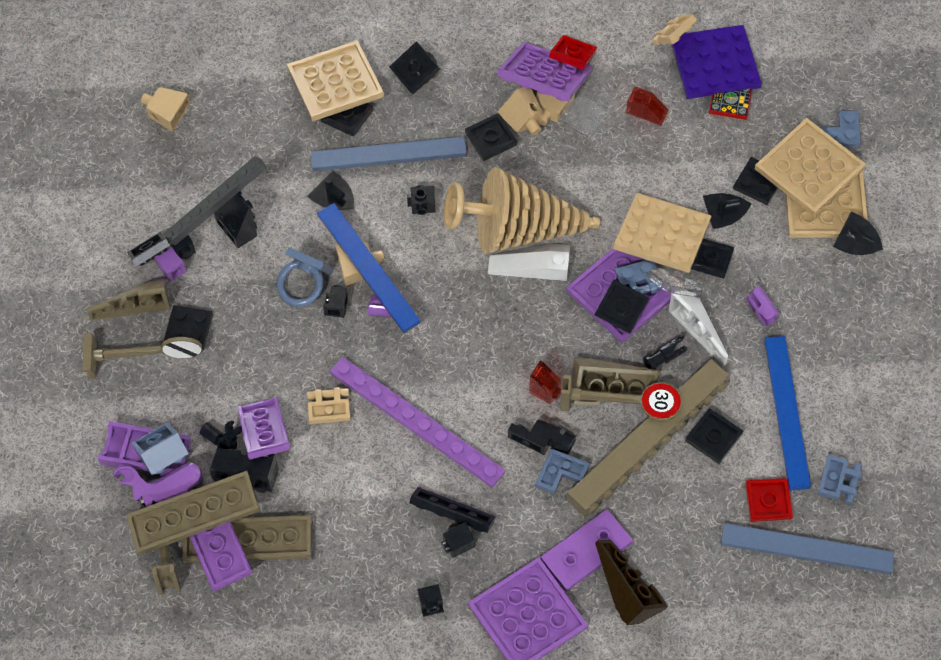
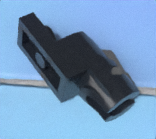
[508,420,576,455]

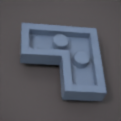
[821,111,860,147]
[535,448,590,494]

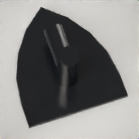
[307,171,354,210]
[703,193,752,229]
[833,211,883,255]

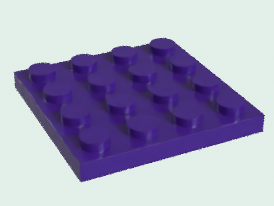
[671,25,762,99]

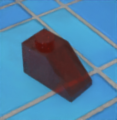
[626,86,669,126]
[529,360,562,404]

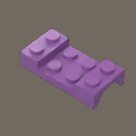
[97,421,192,477]

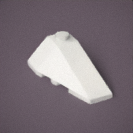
[488,243,570,281]
[669,289,728,367]

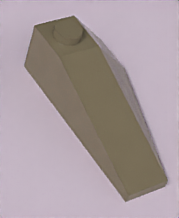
[87,279,170,321]
[571,358,659,406]

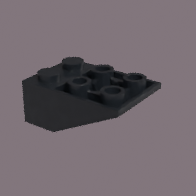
[214,191,257,248]

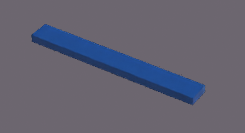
[317,203,420,333]
[764,336,811,491]

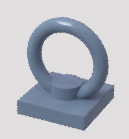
[277,247,334,307]

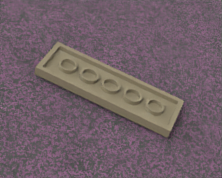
[126,471,260,555]
[182,515,311,563]

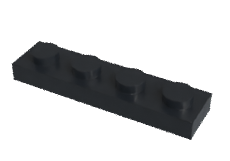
[409,487,496,533]

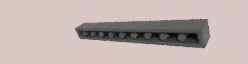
[163,156,267,245]

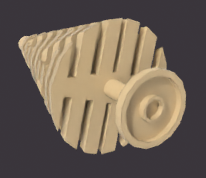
[444,167,600,254]

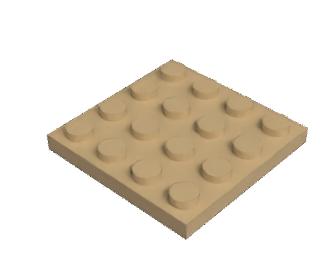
[287,40,384,122]
[755,118,866,216]
[785,171,868,238]
[613,193,711,273]

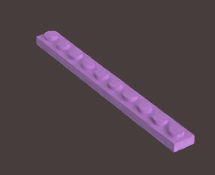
[330,357,505,488]

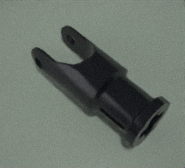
[643,335,687,370]

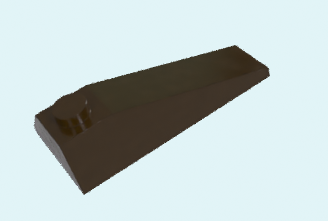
[595,539,668,625]

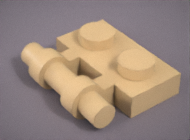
[652,14,697,45]
[307,387,351,424]

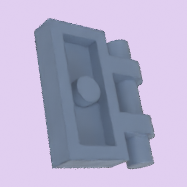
[615,260,664,294]
[817,455,862,505]

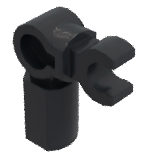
[199,420,242,450]

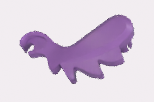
[113,463,203,507]

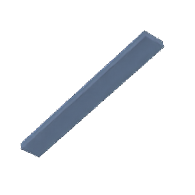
[311,137,466,171]
[721,523,894,575]

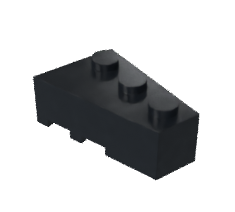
[209,448,279,493]

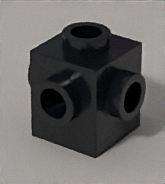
[407,185,436,215]

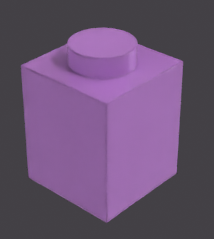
[154,246,186,282]

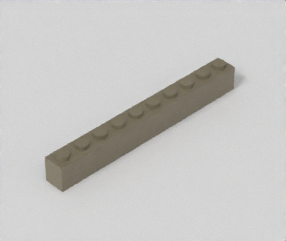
[567,359,729,517]

